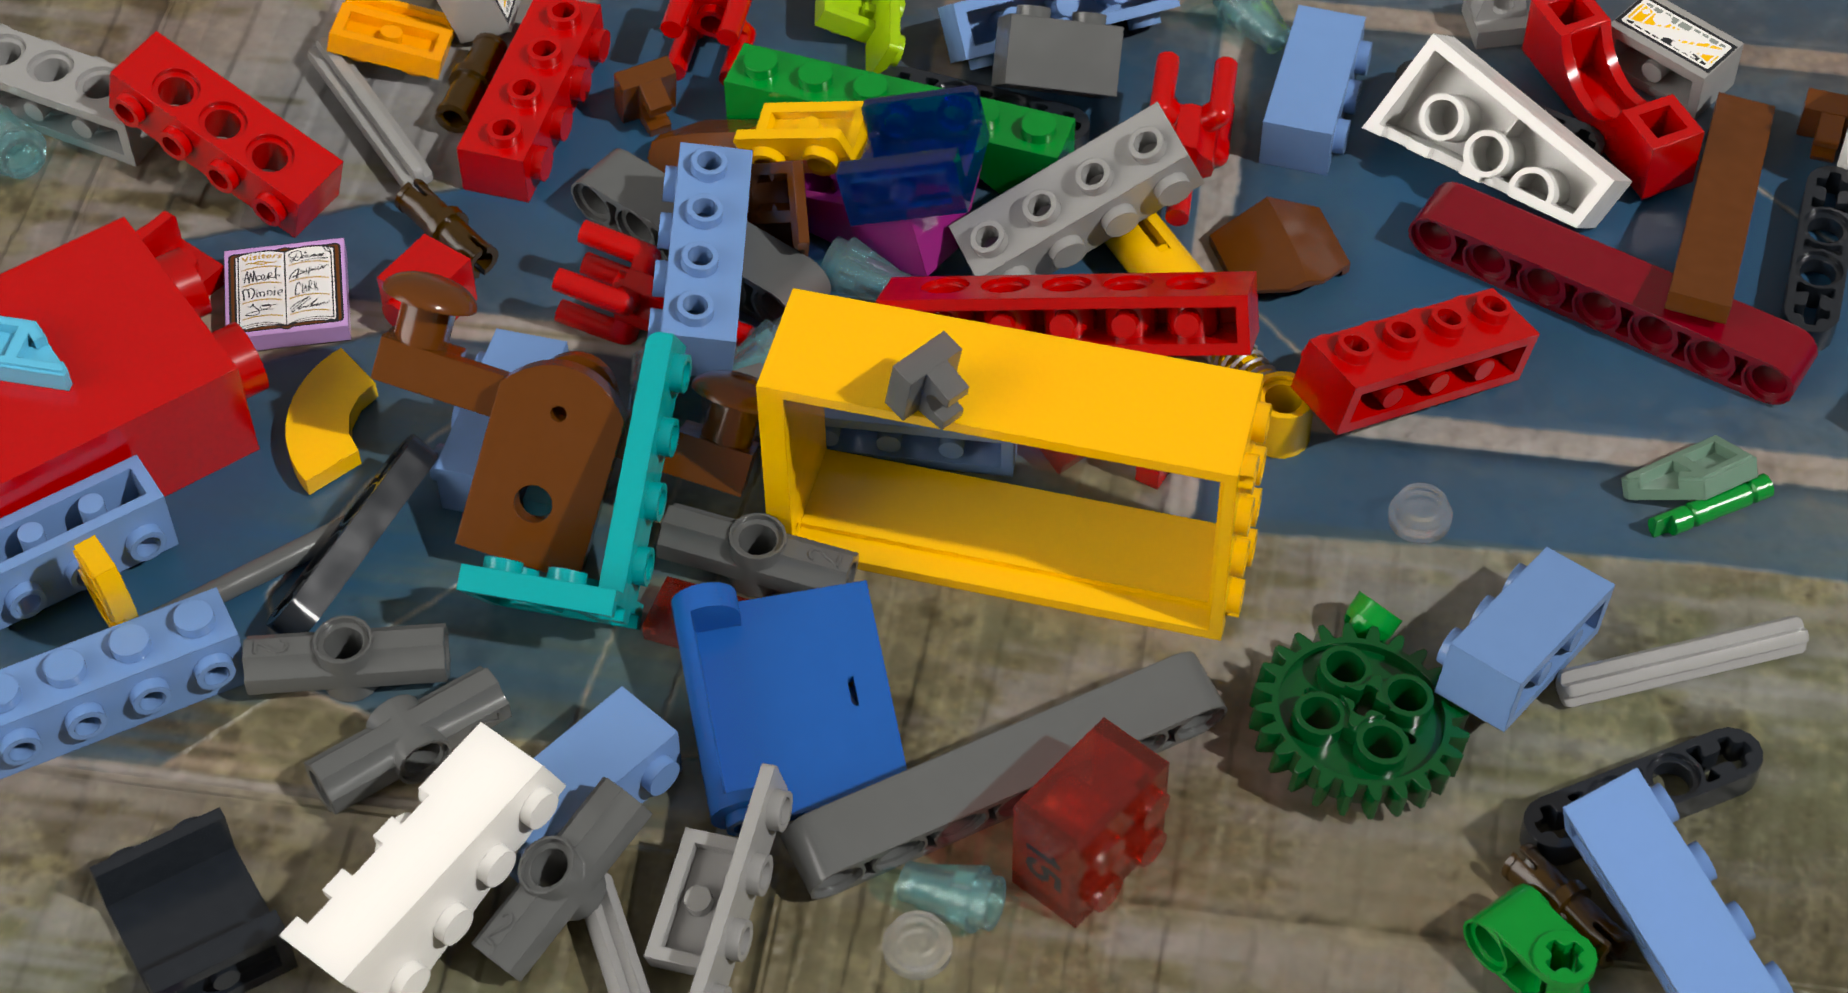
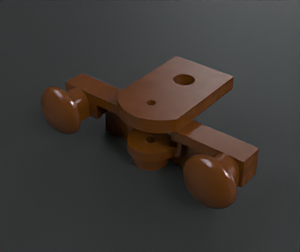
[370,271,760,573]

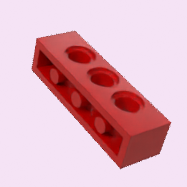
[109,31,344,238]

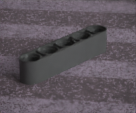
[571,148,831,331]

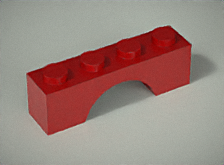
[1522,0,1705,199]

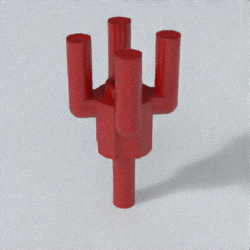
[660,0,756,86]
[1150,51,1238,226]
[552,220,754,349]

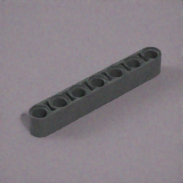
[780,651,1227,900]

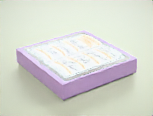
[224,238,351,351]

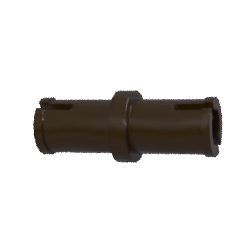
[435,32,508,134]
[395,179,499,279]
[1501,843,1633,969]

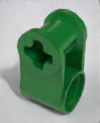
[1463,883,1598,993]

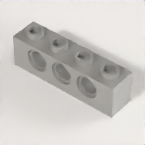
[0,24,157,167]

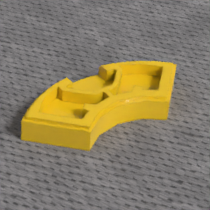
[285,348,378,495]
[72,535,139,627]

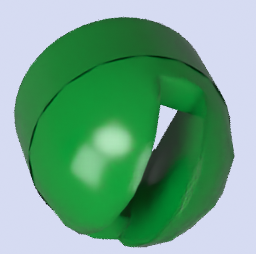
[1344,591,1402,643]

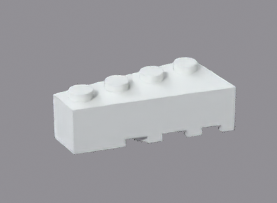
[1362,34,1633,228]
[279,722,566,993]

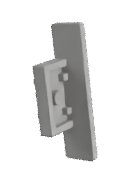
[644,763,793,993]

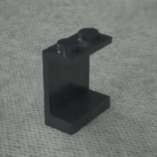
[90,807,298,993]

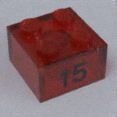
[1012,717,1170,928]

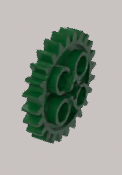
[1248,623,1470,819]

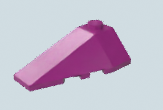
[804,145,982,276]

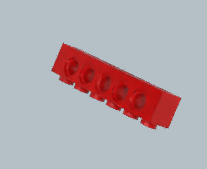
[876,271,1259,356]

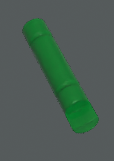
[1648,473,1774,538]

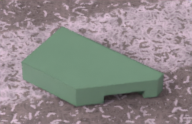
[1621,435,1758,500]

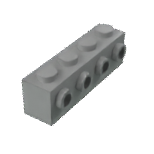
[949,101,1205,276]

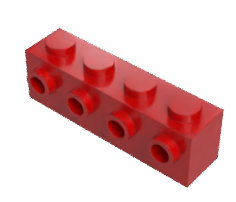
[456,0,611,203]
[1290,288,1540,436]

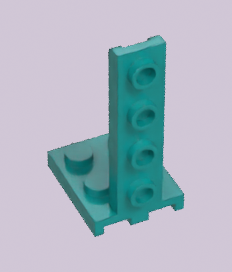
[456,332,692,630]

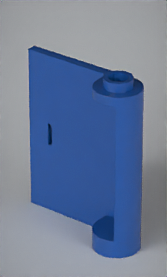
[671,580,907,837]

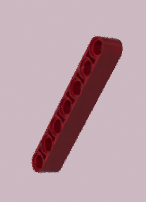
[1408,182,1818,405]

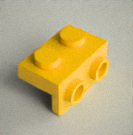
[733,101,877,176]

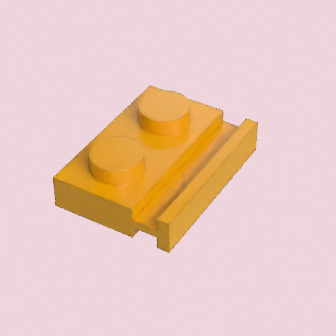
[327,0,456,80]

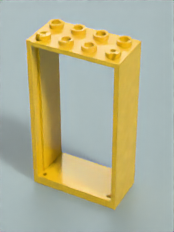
[756,288,1272,641]

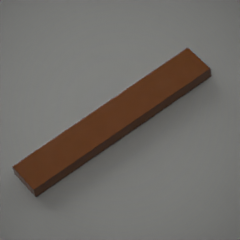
[1664,92,1776,324]

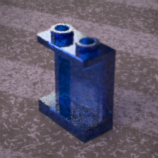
[835,85,990,226]

